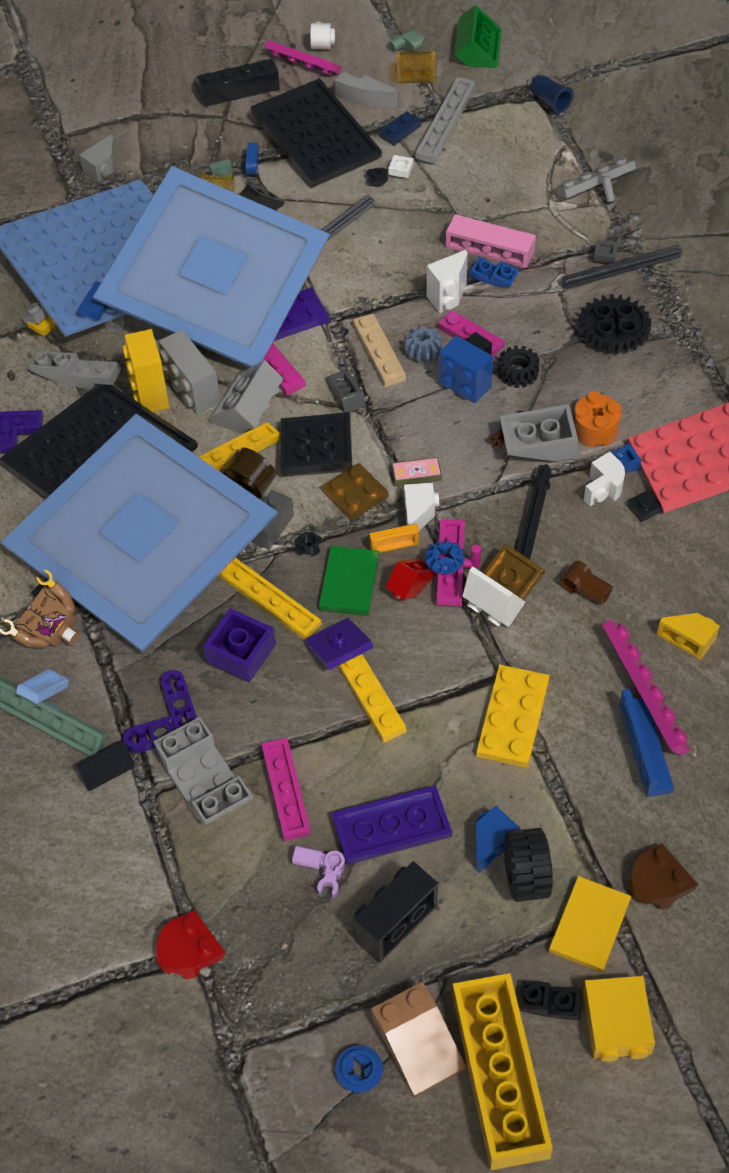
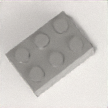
[158,330,220,414]

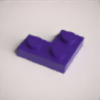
[0,410,43,453]

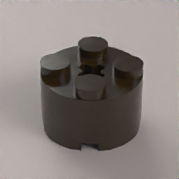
[221,448,276,499]

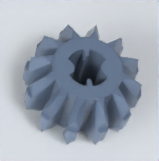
[405,326,442,363]

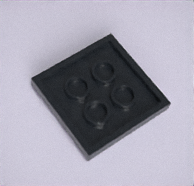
[281,412,353,475]

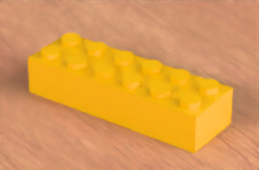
[452,973,553,1171]

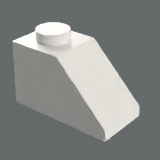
[404,483,439,531]

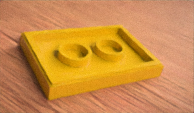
[549,876,631,974]

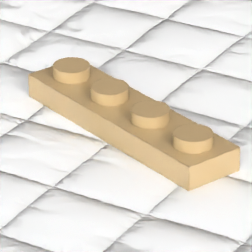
[353,313,406,387]

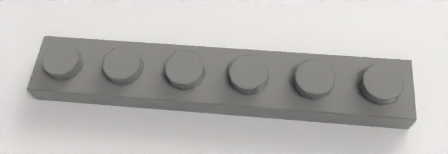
[416,77,476,163]

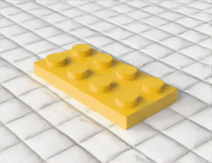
[476,664,550,768]

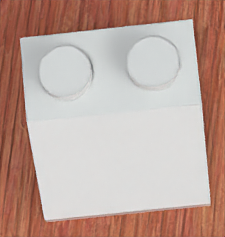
[426,250,468,313]
[463,566,525,627]

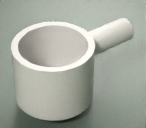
[311,21,335,50]

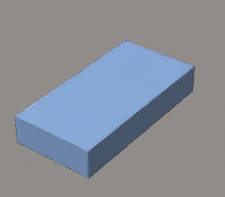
[16,669,69,704]

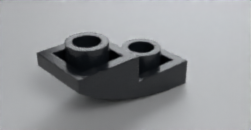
[518,981,583,1021]

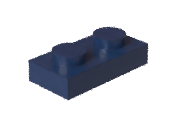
[379,111,421,146]

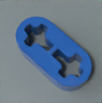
[246,143,259,176]

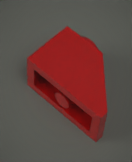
[385,559,437,601]

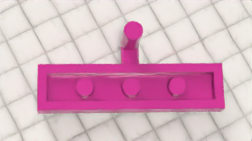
[437,519,481,606]

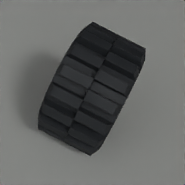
[504,828,553,902]

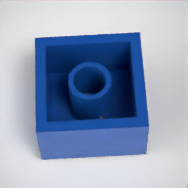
[439,336,493,403]

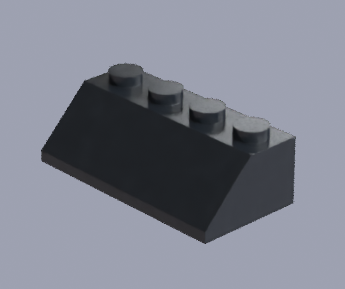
[194,59,280,107]

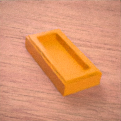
[369,523,419,553]

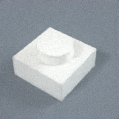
[388,155,414,178]

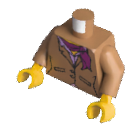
[0,569,80,648]

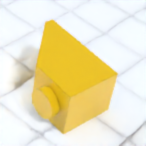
[657,613,720,660]

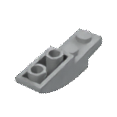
[29,351,121,389]

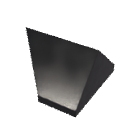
[239,184,285,211]

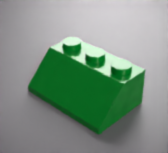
[454,5,502,68]

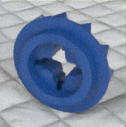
[425,539,465,574]
[336,1045,383,1095]

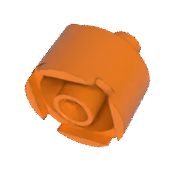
[573,391,621,448]

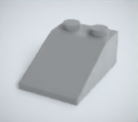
[500,404,579,462]

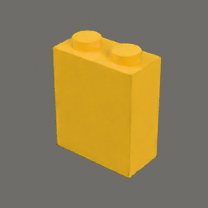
[583,976,655,1062]

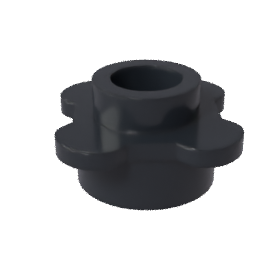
[366,168,388,187]
[296,532,322,556]

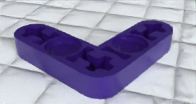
[123,670,197,754]

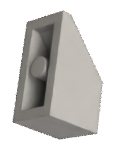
[79,135,116,182]

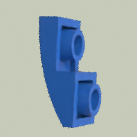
[468,256,520,287]

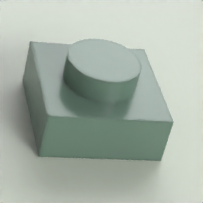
[209,159,233,183]

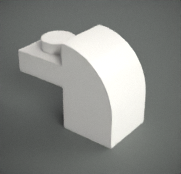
[583,452,625,507]

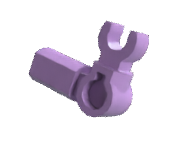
[292,845,345,898]

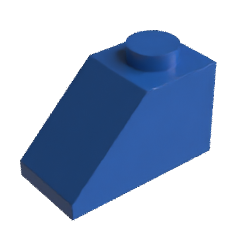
[475,806,519,873]

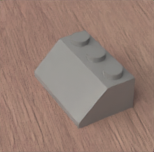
[208,360,283,433]

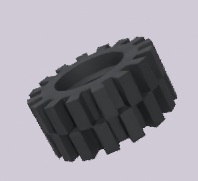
[498,345,540,388]

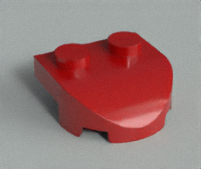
[154,910,226,979]

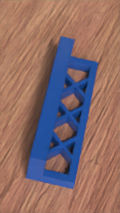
[619,689,674,797]

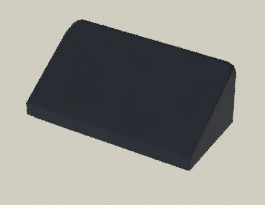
[76,740,135,791]

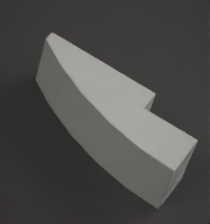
[335,71,397,108]

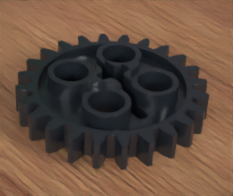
[578,294,652,354]

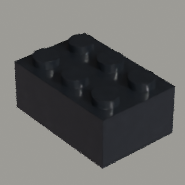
[353,861,438,964]

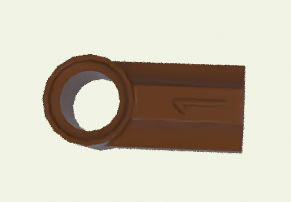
[559,561,613,605]

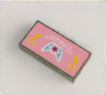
[392,457,442,486]

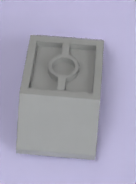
[153,717,253,825]

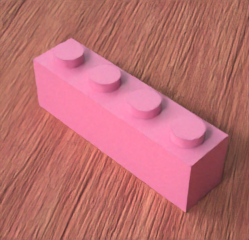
[446,215,536,268]

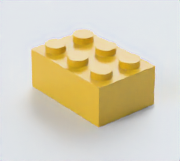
[122,329,170,412]

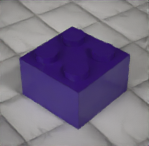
[203,608,276,682]

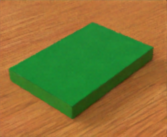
[319,546,379,616]

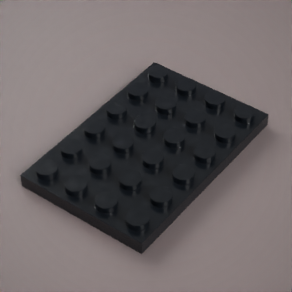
[250,78,382,187]

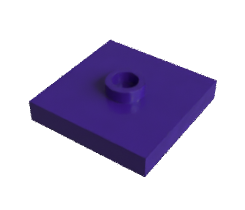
[305,618,373,670]

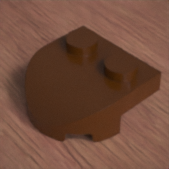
[628,843,698,909]

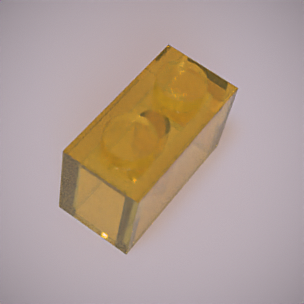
[396,51,436,84]

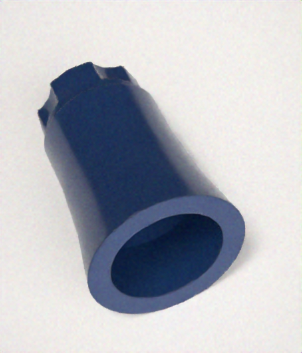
[529,75,574,114]

